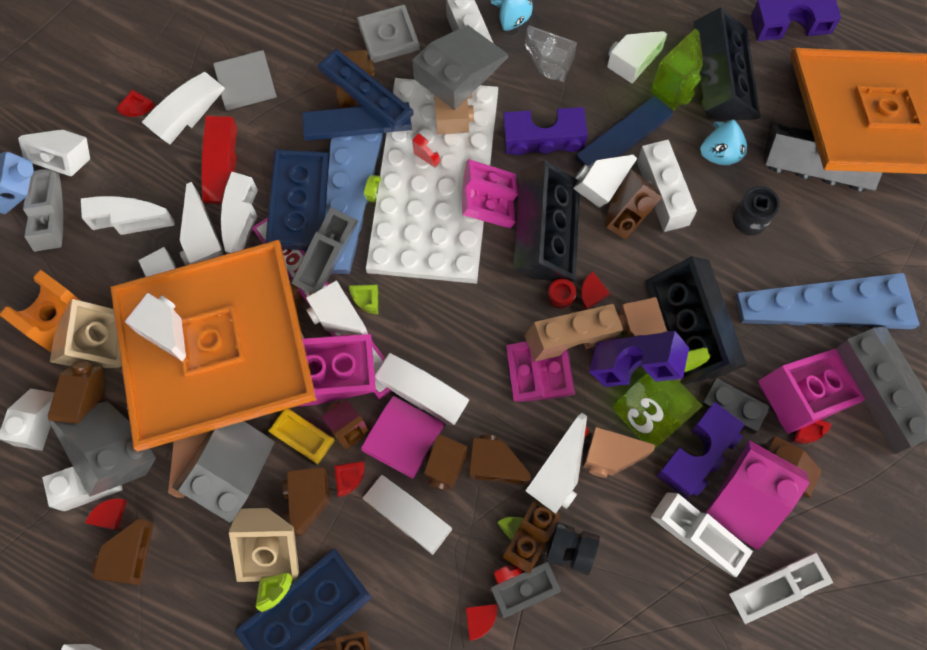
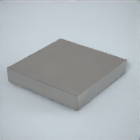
[357,4,420,64]
[213,50,277,111]

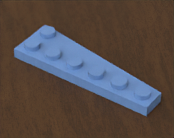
[325,133,385,274]
[735,273,920,329]

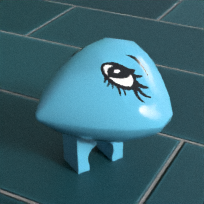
[491,0,533,31]
[700,120,747,165]

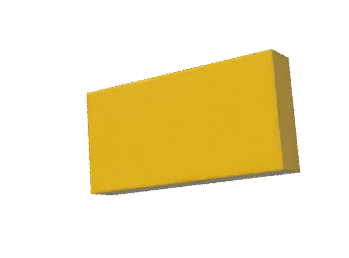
[269,409,335,465]

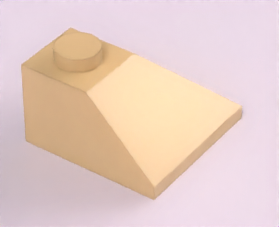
[50,299,121,368]
[229,508,300,582]

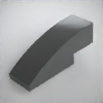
[291,207,359,294]

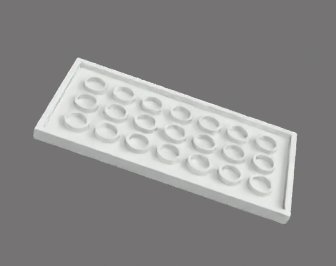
[366,78,498,284]

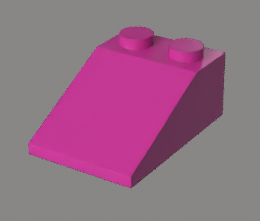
[295,334,376,407]
[758,349,866,434]
[705,440,810,550]

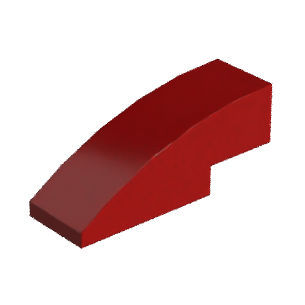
[202,116,238,204]

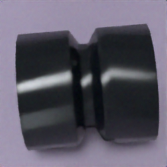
[733,186,780,236]
[546,522,600,575]

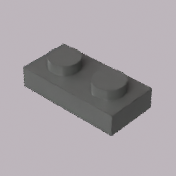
[701,378,770,434]
[491,562,561,618]

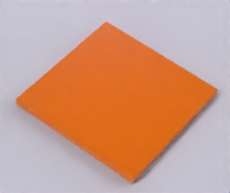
[790,48,927,174]
[110,240,317,452]

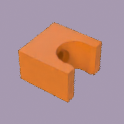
[0,270,80,352]

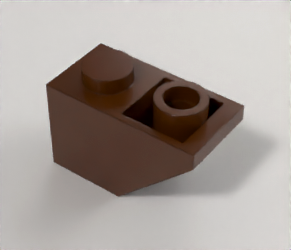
[605,170,663,240]
[283,467,330,537]

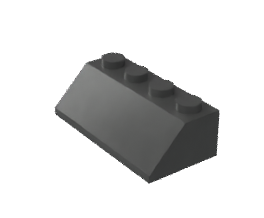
[836,327,927,454]

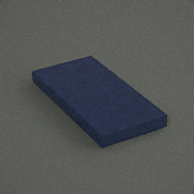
[265,149,329,250]
[234,548,373,650]

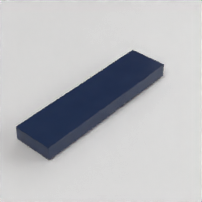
[318,49,414,132]
[576,96,673,166]
[302,102,412,141]

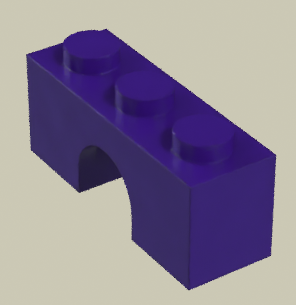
[751,0,841,41]
[503,107,587,155]
[589,331,689,387]
[657,402,745,499]

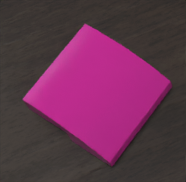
[462,159,519,228]
[506,341,575,402]
[361,396,444,479]

